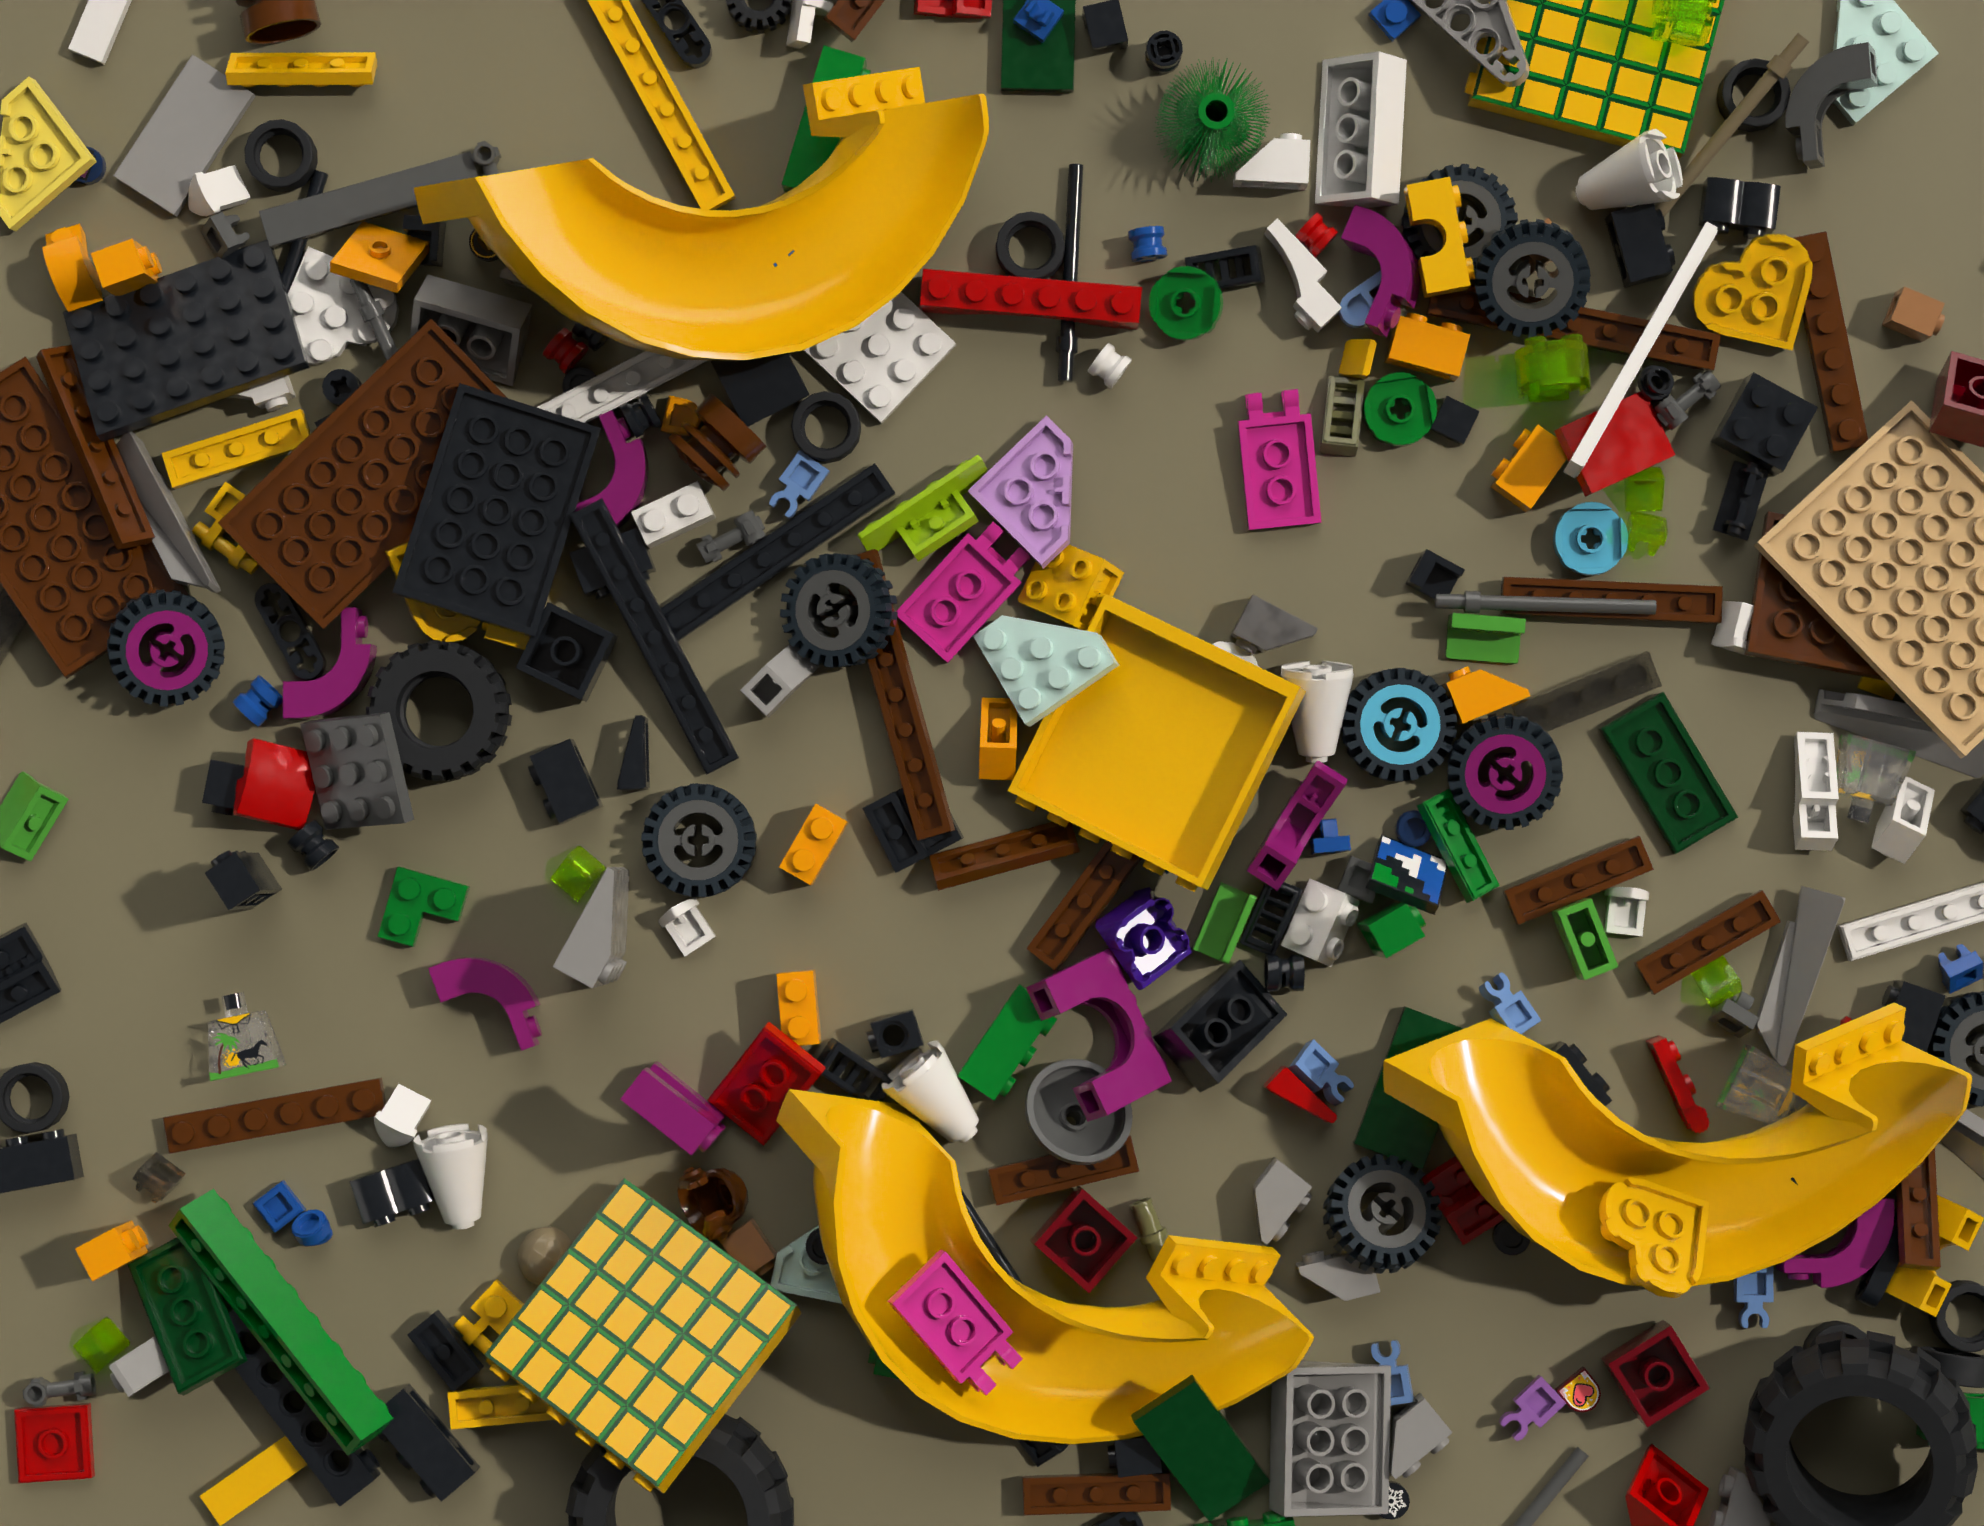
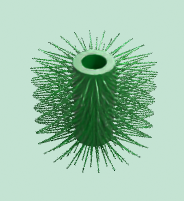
[1154,57,1271,182]

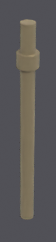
[1655,33,1809,217]

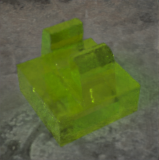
[1627,510,1668,556]

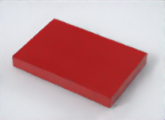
[1554,392,1676,497]
[707,1022,826,1146]

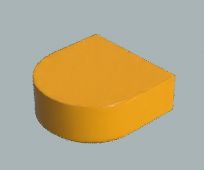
[661,395,702,437]

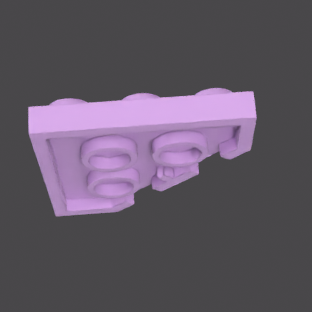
[968,415,1073,569]

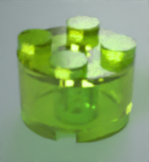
[1651,0,1717,47]
[1514,334,1592,402]

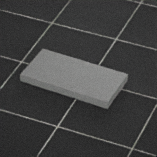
[113,54,256,217]

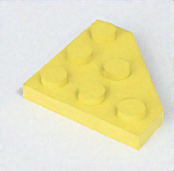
[0,77,97,231]

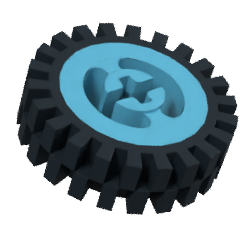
[1341,668,1457,781]

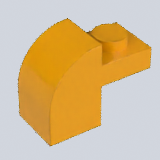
[42,223,103,312]

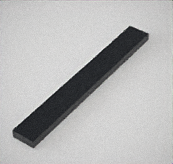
[661,463,896,642]
[569,498,739,775]

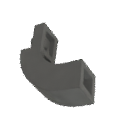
[1785,42,1878,169]

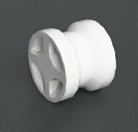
[1087,343,1132,389]

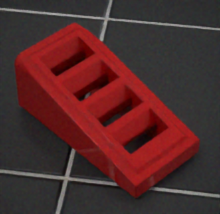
[1263,1065,1337,1124]

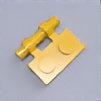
[192,481,259,575]
[453,1279,524,1366]

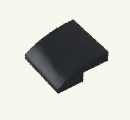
[710,353,810,427]
[862,788,964,873]
[0,923,61,1023]

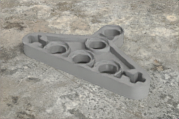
[1410,0,1530,87]

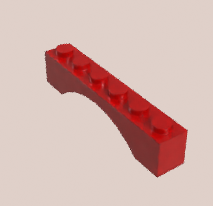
[920,269,1142,330]

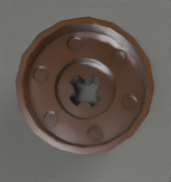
[235,0,321,45]
[668,394,767,492]

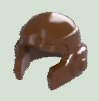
[677,1167,749,1241]

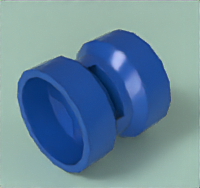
[233,675,283,726]

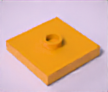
[330,222,429,293]

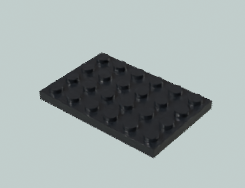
[63,240,309,442]
[392,383,601,638]

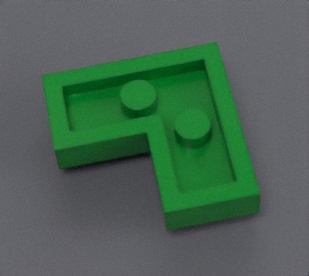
[378,866,470,947]

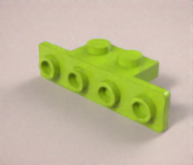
[857,455,988,562]

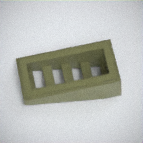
[1320,376,1365,457]

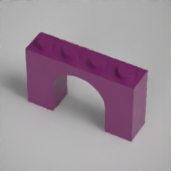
[1026,948,1172,1122]
[620,1061,726,1156]

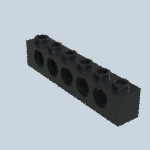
[229,1309,381,1507]

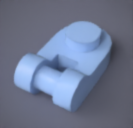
[1339,270,1382,328]

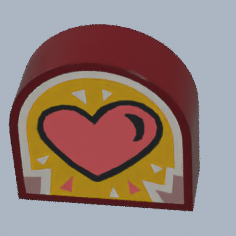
[1555,1366,1601,1412]

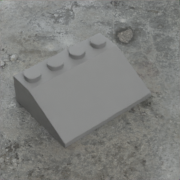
[553,867,629,989]
[1269,1361,1391,1517]

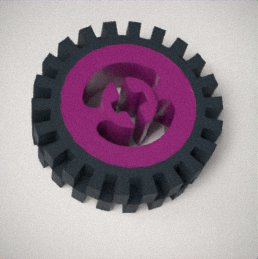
[107,589,225,707]
[1447,713,1563,830]

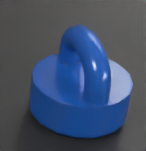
[291,1209,333,1246]

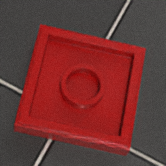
[14,1403,95,1483]

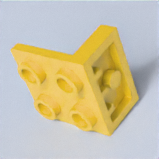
[1018,545,1124,631]

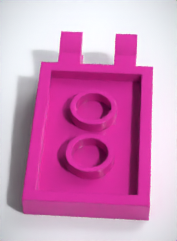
[1237,389,1322,530]
[896,522,1031,663]
[887,1250,1023,1395]

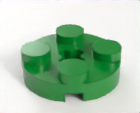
[1149,266,1223,340]
[1363,372,1437,447]

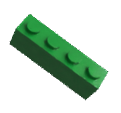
[781,45,871,192]

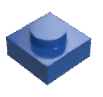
[1369,0,1421,42]

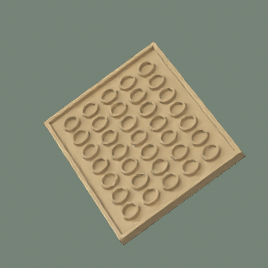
[1754,400,1984,759]

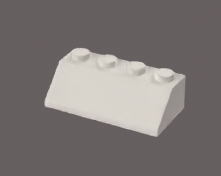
[1315,51,1407,208]

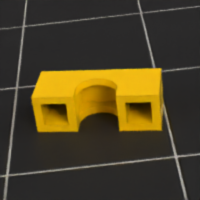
[1404,177,1475,298]
[1885,1195,1984,1317]

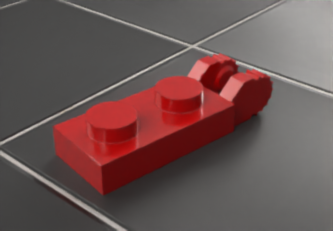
[1646,1035,1711,1134]

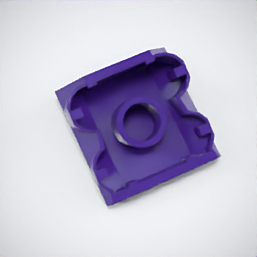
[1095,887,1193,990]

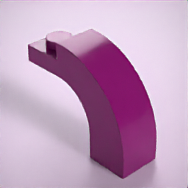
[1341,205,1420,338]
[575,410,649,528]
[283,607,377,720]
[1247,760,1348,891]
[428,957,542,1051]
[1776,1196,1894,1288]

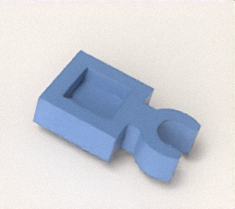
[769,450,830,519]
[1479,972,1542,1034]
[1288,1039,1354,1106]
[1734,1266,1774,1328]
[1371,1339,1414,1405]

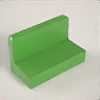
[1445,613,1526,664]
[0,771,69,862]
[1192,882,1257,964]

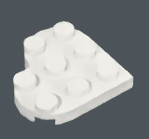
[288,246,399,365]

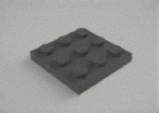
[300,712,414,830]

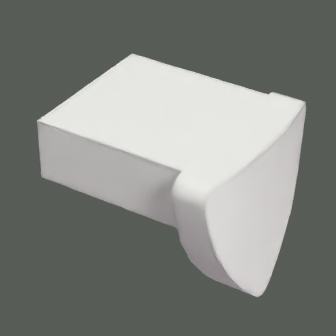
[786,0,834,49]
[188,165,251,216]
[1711,601,1754,657]
[1604,887,1649,936]
[658,898,716,957]
[374,1084,431,1147]

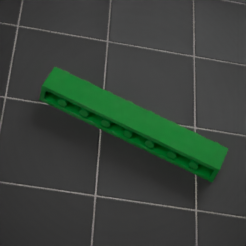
[168,1189,393,1456]

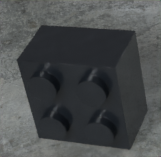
[1710,372,1818,476]
[516,602,618,702]

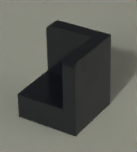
[1082,0,1128,50]
[403,215,446,267]
[1405,549,1465,600]

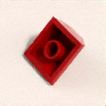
[1625,1444,1709,1526]

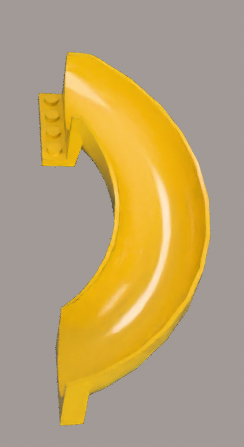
[414,67,989,361]
[1383,1003,1972,1286]
[776,1089,1314,1444]

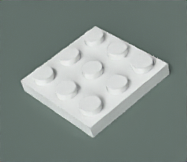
[803,292,956,424]

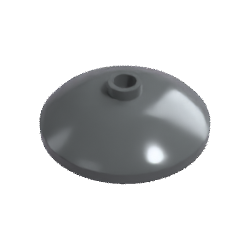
[1025,1059,1133,1165]

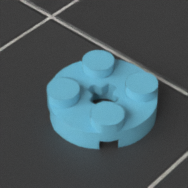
[1553,502,1628,576]

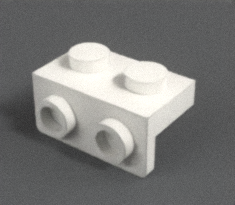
[1281,879,1360,967]

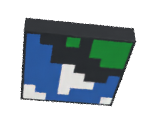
[1366,834,1448,915]

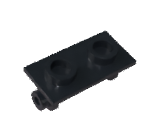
[1712,461,1769,541]

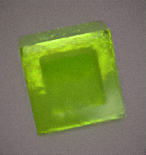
[1624,467,1665,512]
[550,846,606,902]
[1691,956,1742,1008]
[73,1317,130,1374]

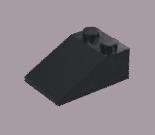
[1152,960,1288,1092]

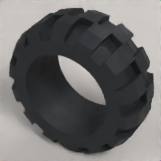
[1743,1331,1978,1526]
[565,1414,794,1526]

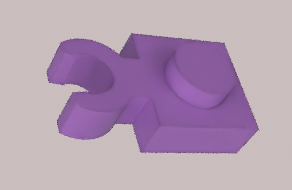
[1499,1375,1566,1441]

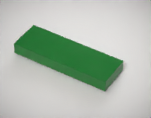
[1417,788,1500,903]

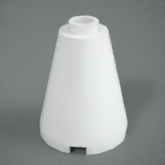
[1576,129,1683,210]
[1280,661,1354,763]
[881,1041,979,1143]
[413,1124,488,1230]

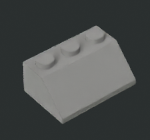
[410,275,533,386]

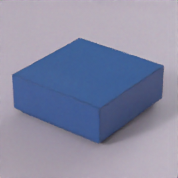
[253,1180,306,1233]

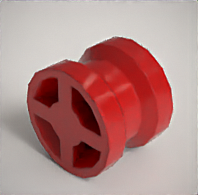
[1295,212,1339,258]
[543,328,589,374]

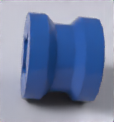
[1128,226,1168,262]

